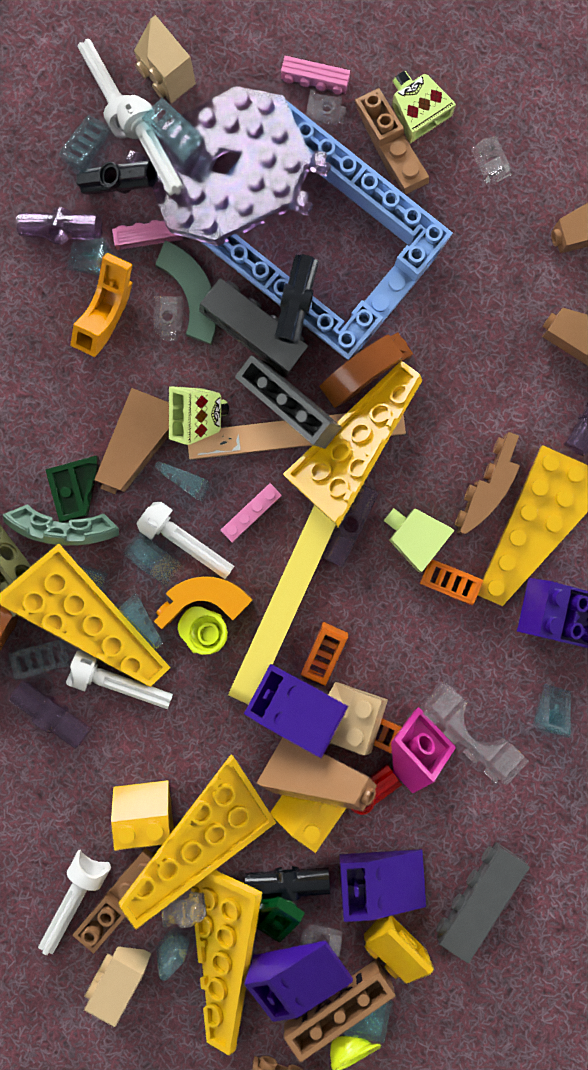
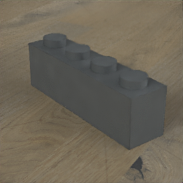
[199,278,308,378]
[235,355,342,449]
[436,842,530,964]

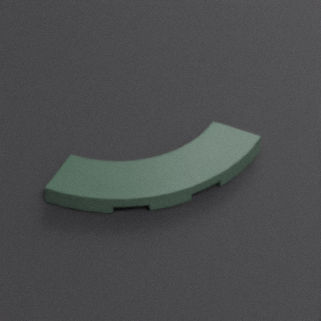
[155,240,217,345]
[3,504,119,545]

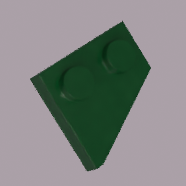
[45,456,99,522]
[256,897,305,943]

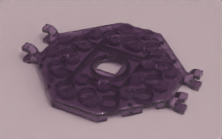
[126,86,331,246]

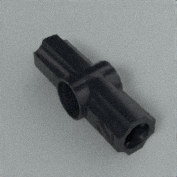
[77,161,158,195]
[275,254,319,344]
[245,866,330,901]

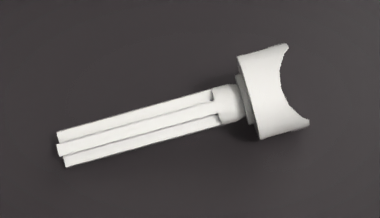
[78,39,134,138]
[117,95,184,196]
[137,502,234,579]
[66,650,173,709]
[38,850,111,955]

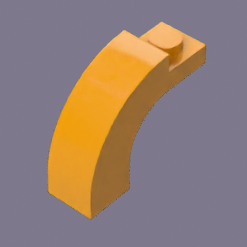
[70,253,133,357]
[154,577,253,629]

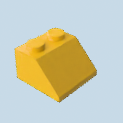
[111,780,174,850]
[270,795,346,853]
[364,916,434,984]

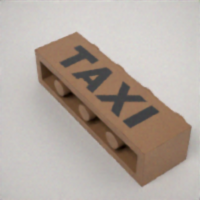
[284,959,395,1063]

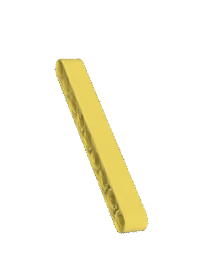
[228,505,335,705]

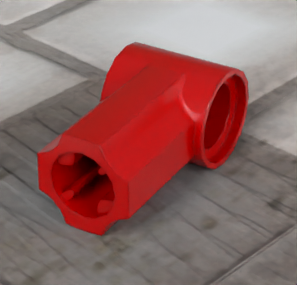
[352,764,402,815]

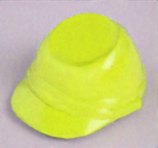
[178,606,228,655]
[330,1033,381,1070]

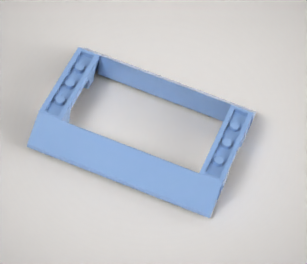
[178,97,453,360]

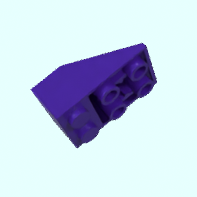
[517,578,588,648]
[244,664,348,758]
[339,849,426,922]
[244,941,353,1022]

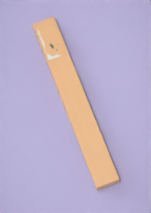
[188,413,406,460]

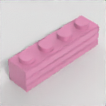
[281,56,350,95]
[112,217,183,250]
[221,483,282,543]

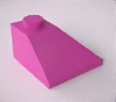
[391,707,456,793]

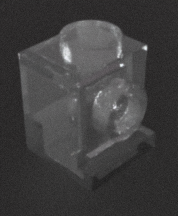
[306,90,346,132]
[471,135,512,186]
[154,296,185,340]
[162,891,206,928]
[301,924,344,959]

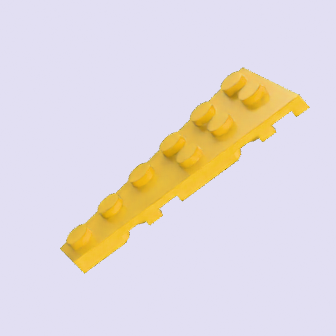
[283,361,422,527]
[477,445,588,606]
[0,543,171,687]
[119,754,276,929]
[191,870,262,1055]

